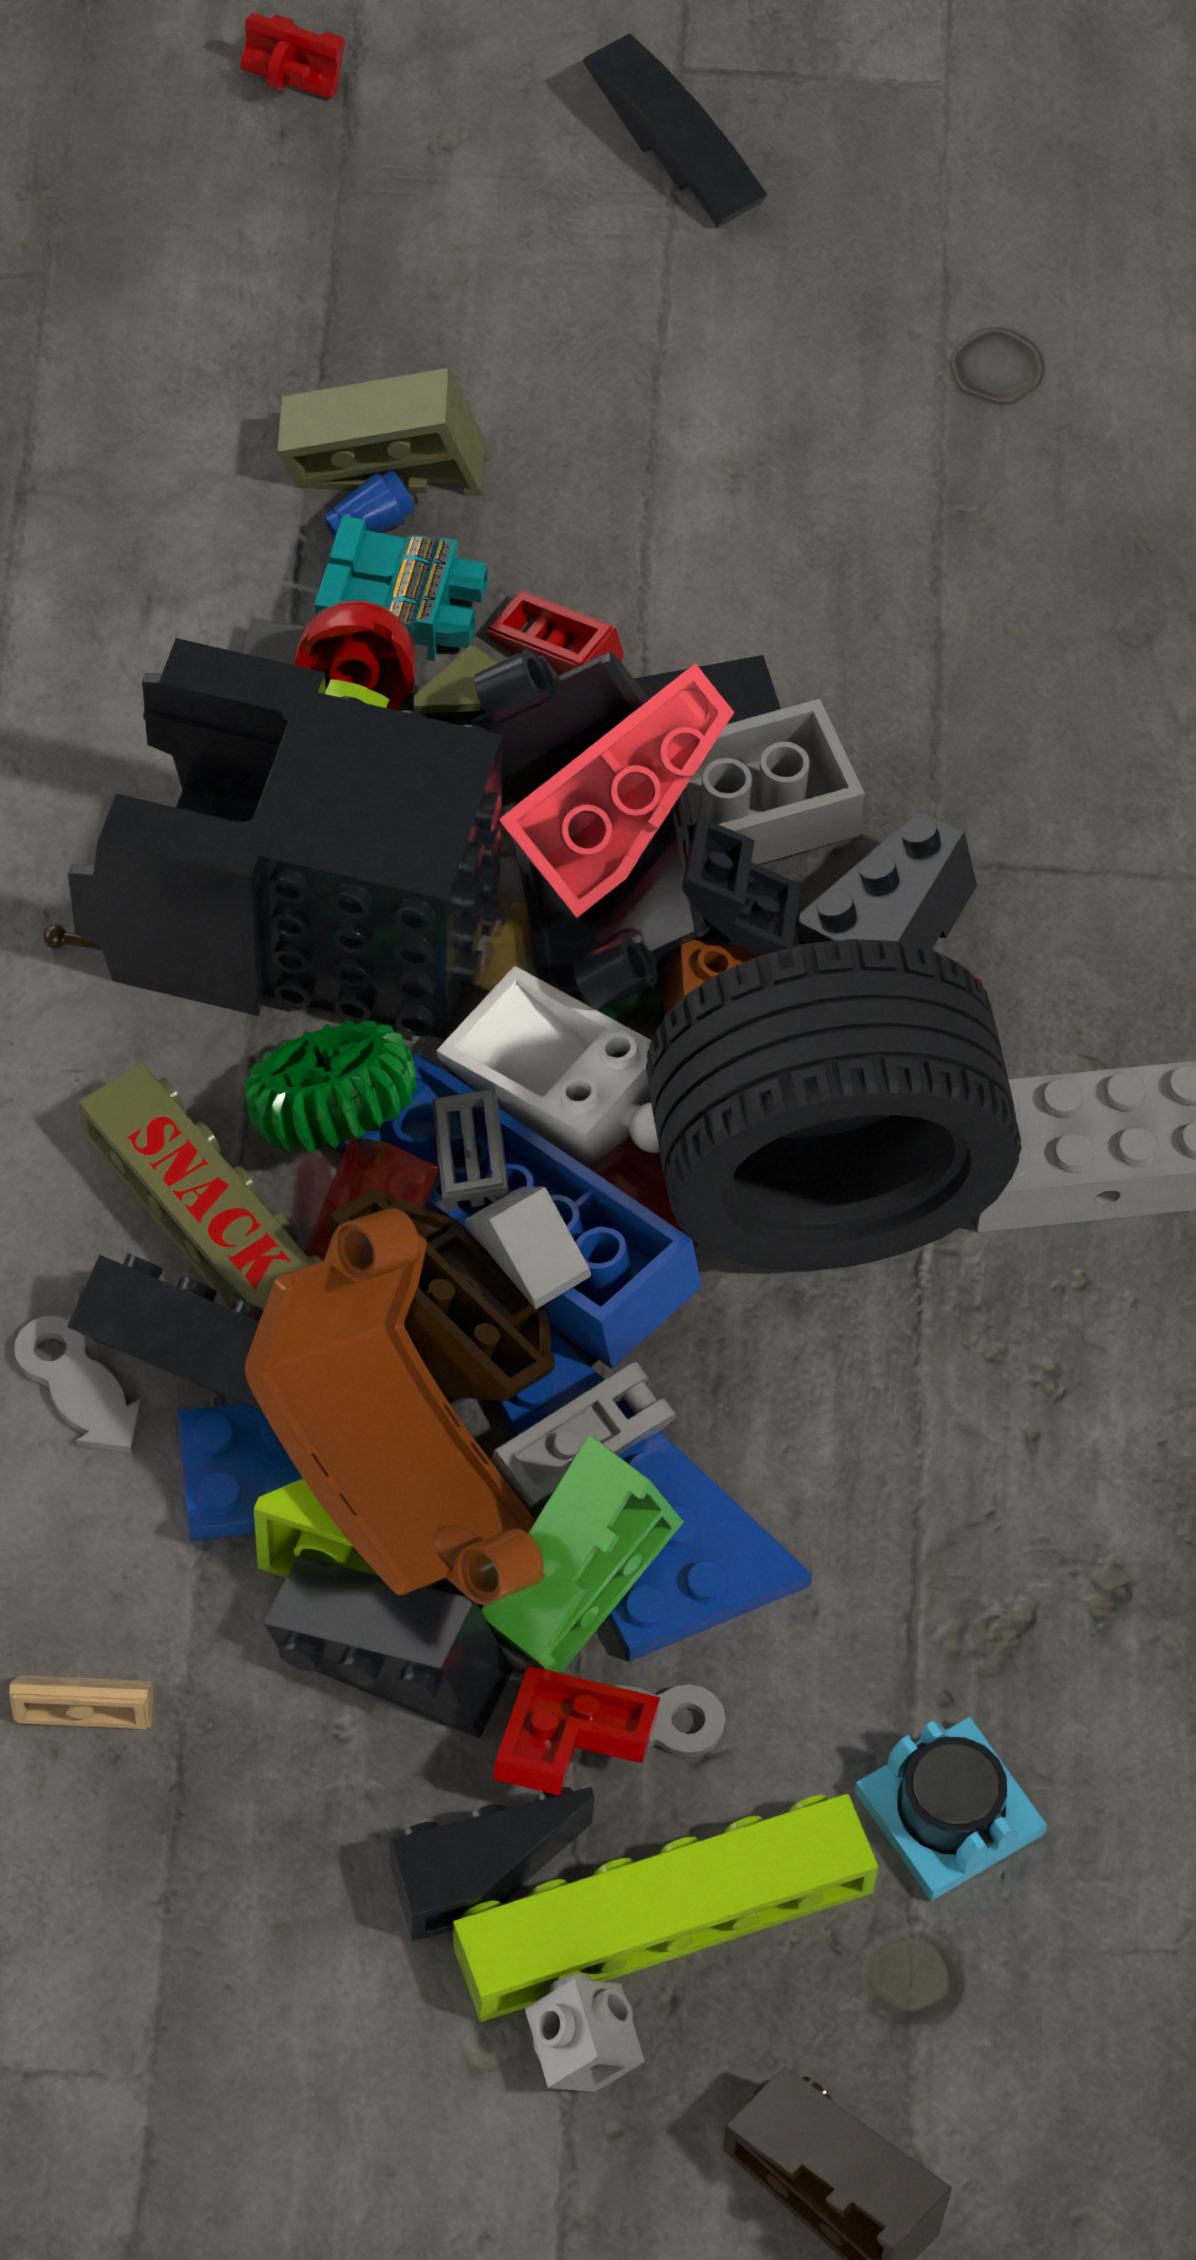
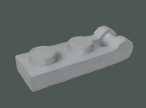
[490,1362,677,1513]

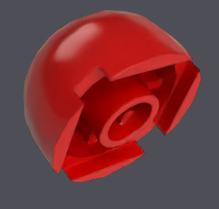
[294,600,417,711]

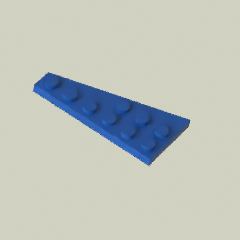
[494,1329,812,1662]

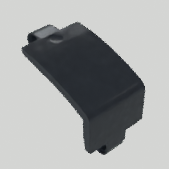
[459,649,710,1011]

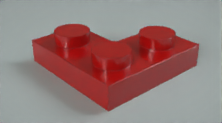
[493,1665,660,1796]

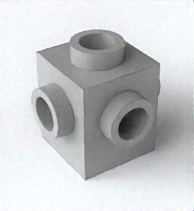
[525,1974,645,2092]

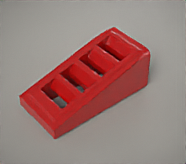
[486,590,624,676]

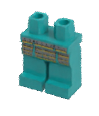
[314,515,488,661]

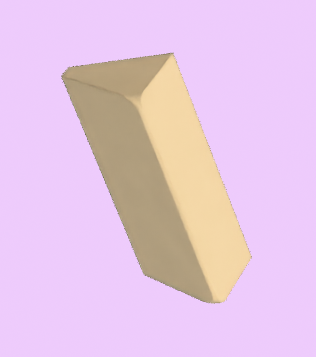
[9,1675,154,1729]

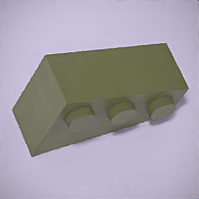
[277,368,485,495]

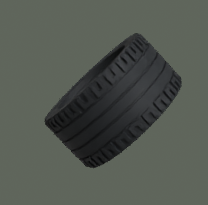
[646,939,1022,1270]

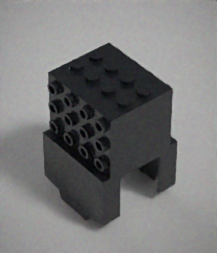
[68,638,503,1039]

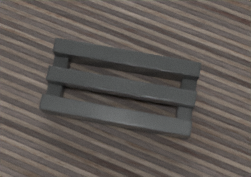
[432,1088,509,1212]

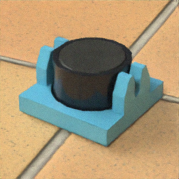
[854,1717,1047,1901]

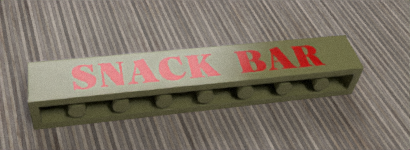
[79,1062,322,1310]

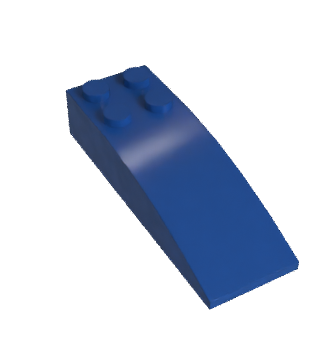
[338,1053,702,1369]

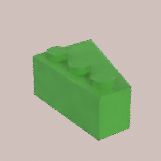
[481,1434,684,1673]

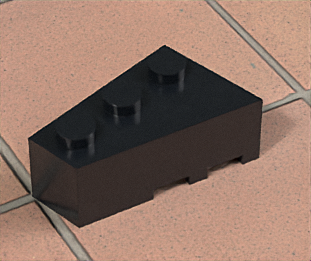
[263,1556,513,1739]

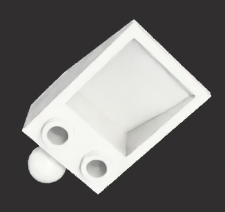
[436,966,660,1175]

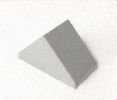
[465,1187,591,1309]

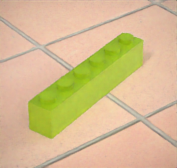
[453,1793,879,2023]

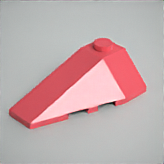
[499,663,734,918]

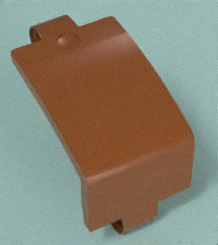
[245,1208,545,1605]

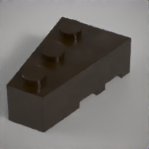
[723,2066,952,2260]

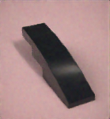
[583,33,767,228]

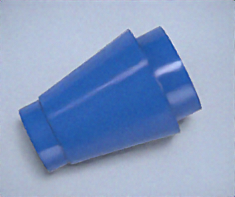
[323,470,415,540]

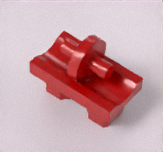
[240,12,345,99]

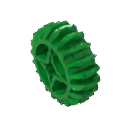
[244,1020,418,1152]

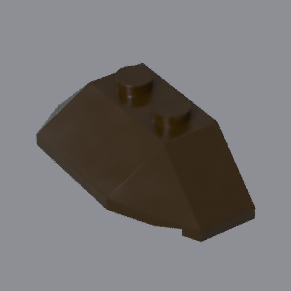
[326,1188,555,1401]

